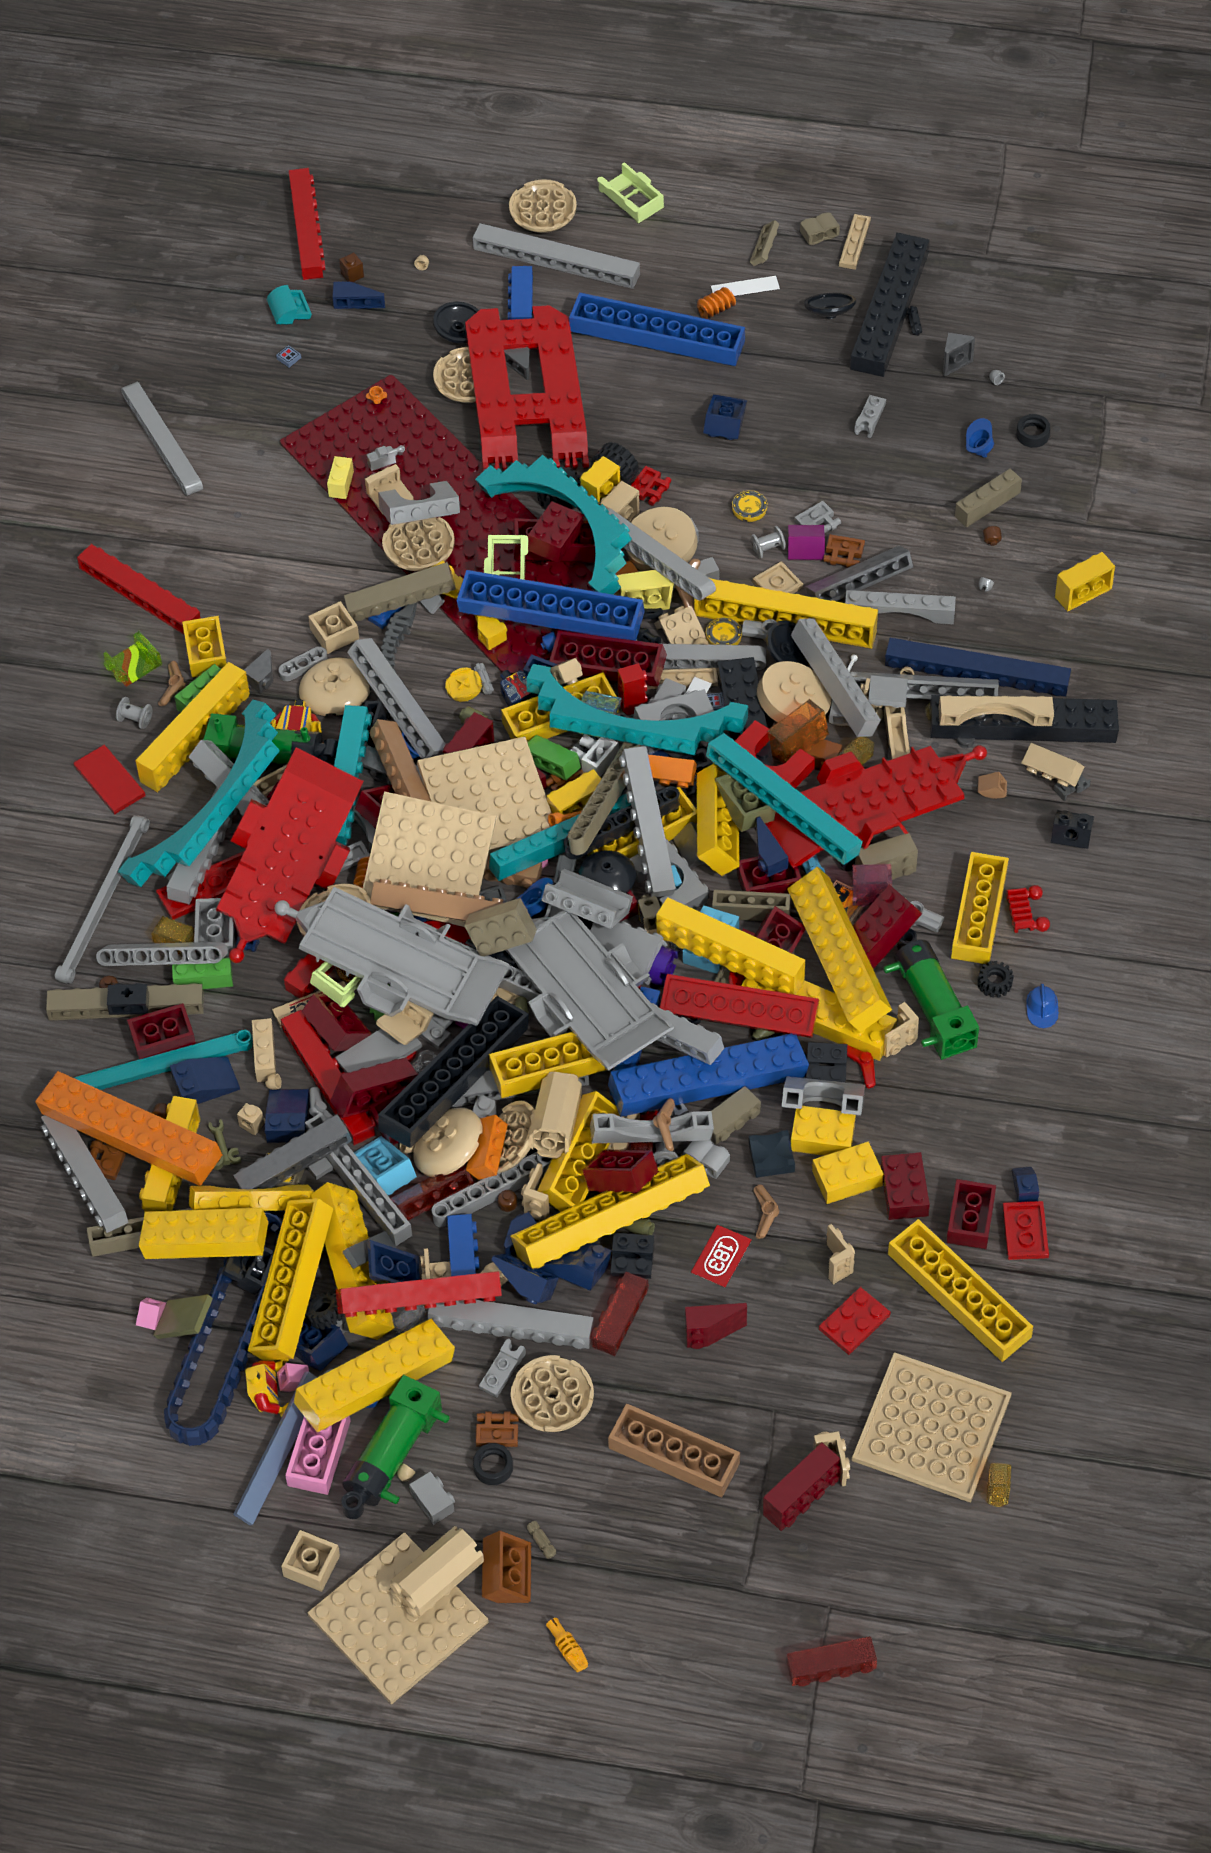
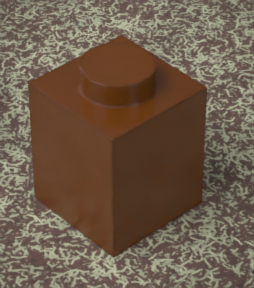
[339,253,364,282]

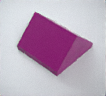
[788,525,825,560]

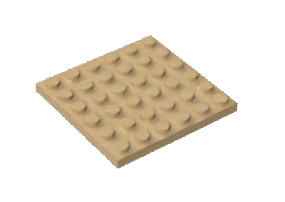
[417,737,551,853]
[363,792,497,927]
[852,1353,1012,1503]
[308,1532,488,1705]

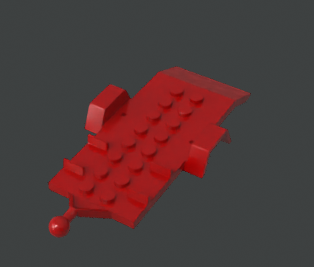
[765,745,987,868]
[216,747,364,963]

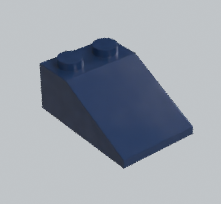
[703,394,747,440]
[170,1057,240,1104]
[265,1089,309,1143]
[368,1240,420,1285]
[539,1243,611,1291]
[492,1253,559,1304]
[295,1314,349,1371]

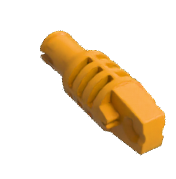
[546,1618,588,1673]

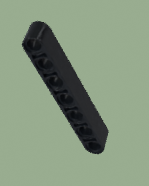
[564,786,680,860]

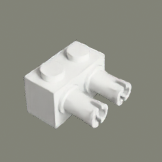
[571,734,619,777]

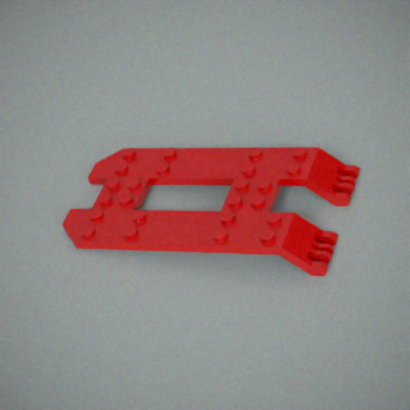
[465,305,589,472]

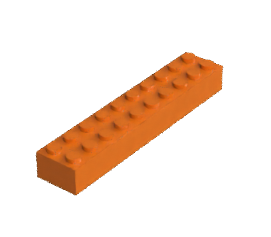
[35,1071,222,1186]

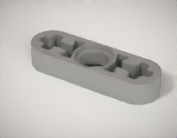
[279,647,327,681]

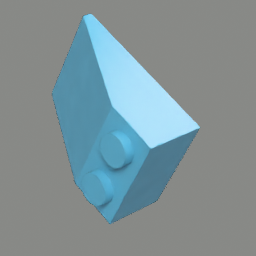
[354,1136,417,1195]

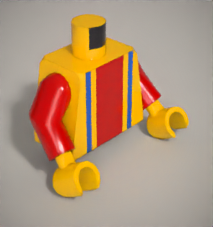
[270,699,322,733]
[245,1359,289,1417]

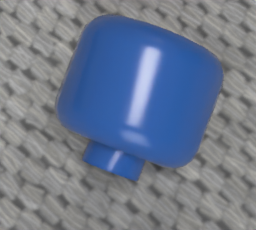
[541,632,556,652]

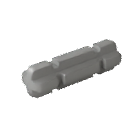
[474,663,494,695]

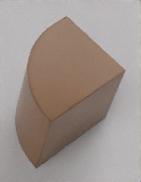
[978,772,1007,799]

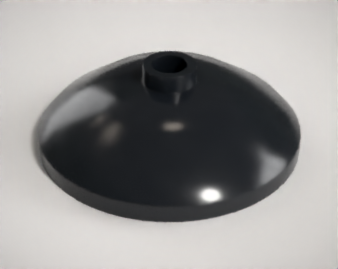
[804,293,856,319]
[433,301,479,343]
[766,621,810,667]
[579,850,636,894]

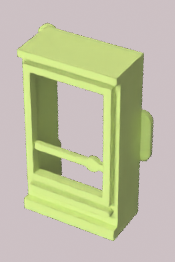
[597,163,664,223]
[484,535,528,580]
[310,961,362,1007]

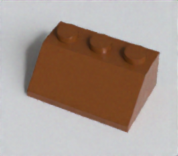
[482,1531,531,1603]

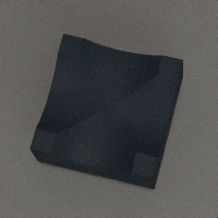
[749,1130,795,1178]

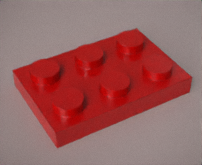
[1003,1201,1049,1260]
[819,1287,891,1355]

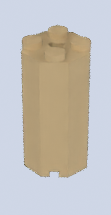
[529,1072,582,1158]
[390,1526,484,1618]

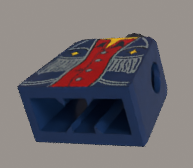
[500,670,539,707]

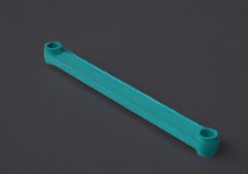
[74,1030,253,1090]

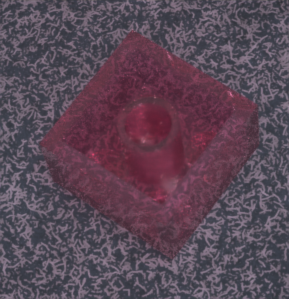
[851,864,892,907]

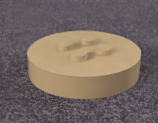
[626,507,698,571]
[757,661,831,730]

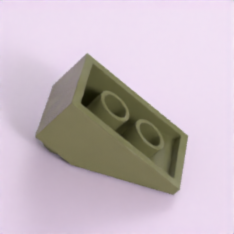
[715,774,776,832]

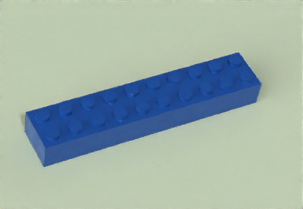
[569,292,745,366]
[457,570,645,641]
[608,1034,809,1117]

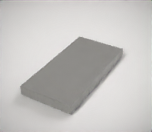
[335,1029,422,1072]

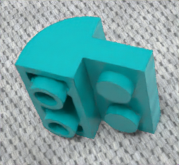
[267,285,312,324]

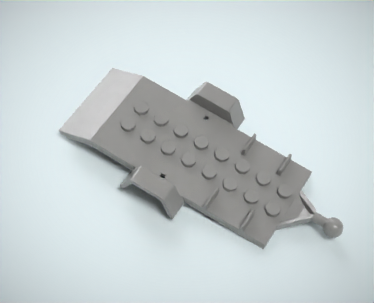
[274,887,510,1025]
[506,909,675,1070]

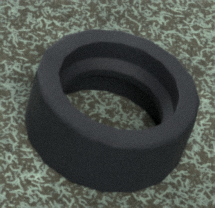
[1016,414,1050,448]
[473,1443,513,1485]

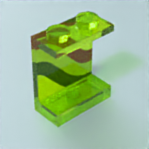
[103,631,162,687]

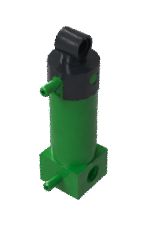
[203,713,338,765]
[883,929,979,1060]
[341,1375,450,1519]

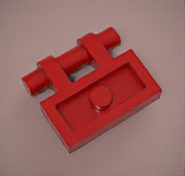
[631,466,672,506]

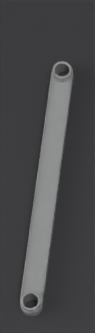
[55,815,150,984]

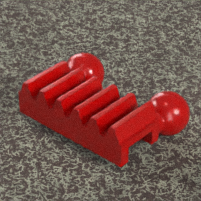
[1006,885,1050,933]

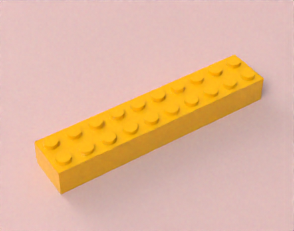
[694,577,878,649]
[787,867,892,1032]
[510,1154,710,1269]

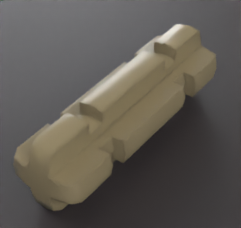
[527,1521,556,1559]

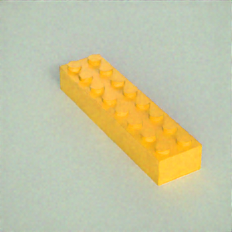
[135,662,250,793]
[656,897,805,995]
[741,978,897,1061]
[311,1182,395,1340]
[248,1198,333,1360]
[888,1219,1033,1362]
[294,1319,455,1433]

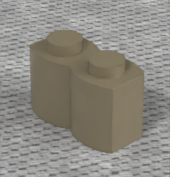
[800,213,840,245]

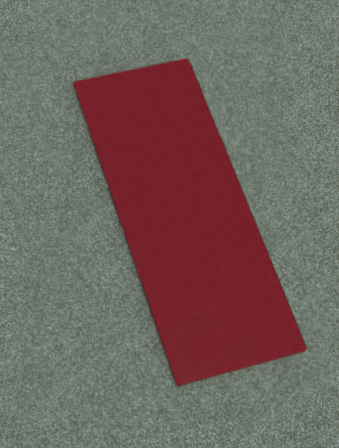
[280,375,593,675]

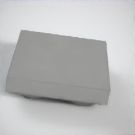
[868,675,908,708]

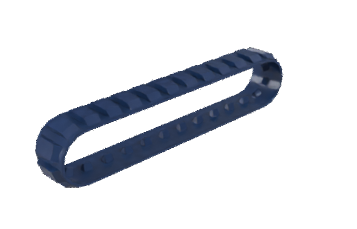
[164,1212,283,1446]

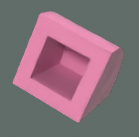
[136,1298,166,1330]
[277,1363,309,1392]

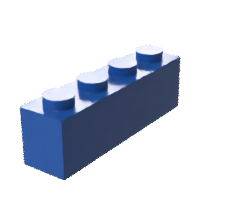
[508,266,533,320]
[447,1214,479,1276]

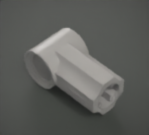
[742,619,776,642]
[910,901,944,932]

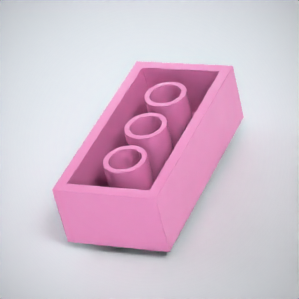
[285,1416,351,1495]

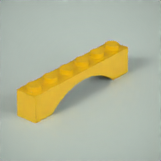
[432,560,507,650]
[189,1185,314,1211]

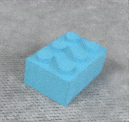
[683,905,739,974]

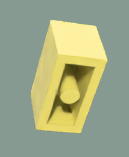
[327,456,354,499]

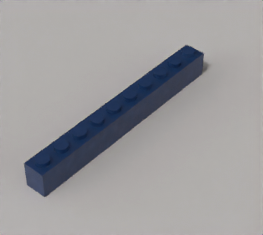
[885,638,1071,697]

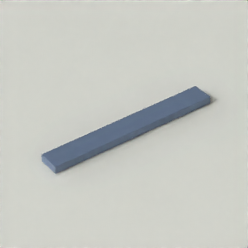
[233,1371,317,1525]

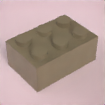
[855,833,918,889]
[464,898,537,956]

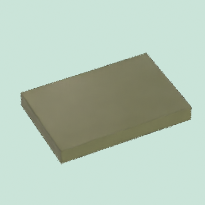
[153,1295,213,1339]

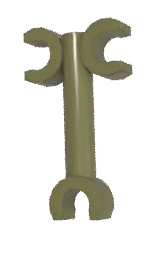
[209,1119,241,1170]

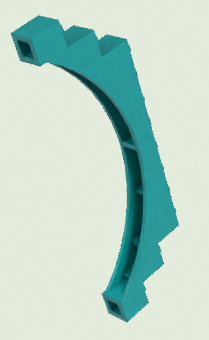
[475,455,632,595]
[527,664,748,755]
[117,700,280,887]

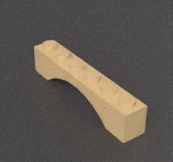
[938,695,1054,726]
[884,706,910,760]

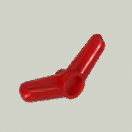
[842,1043,876,1088]

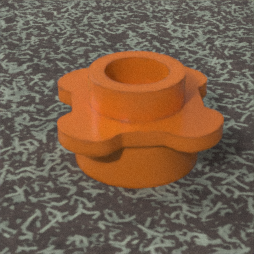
[366,386,387,404]

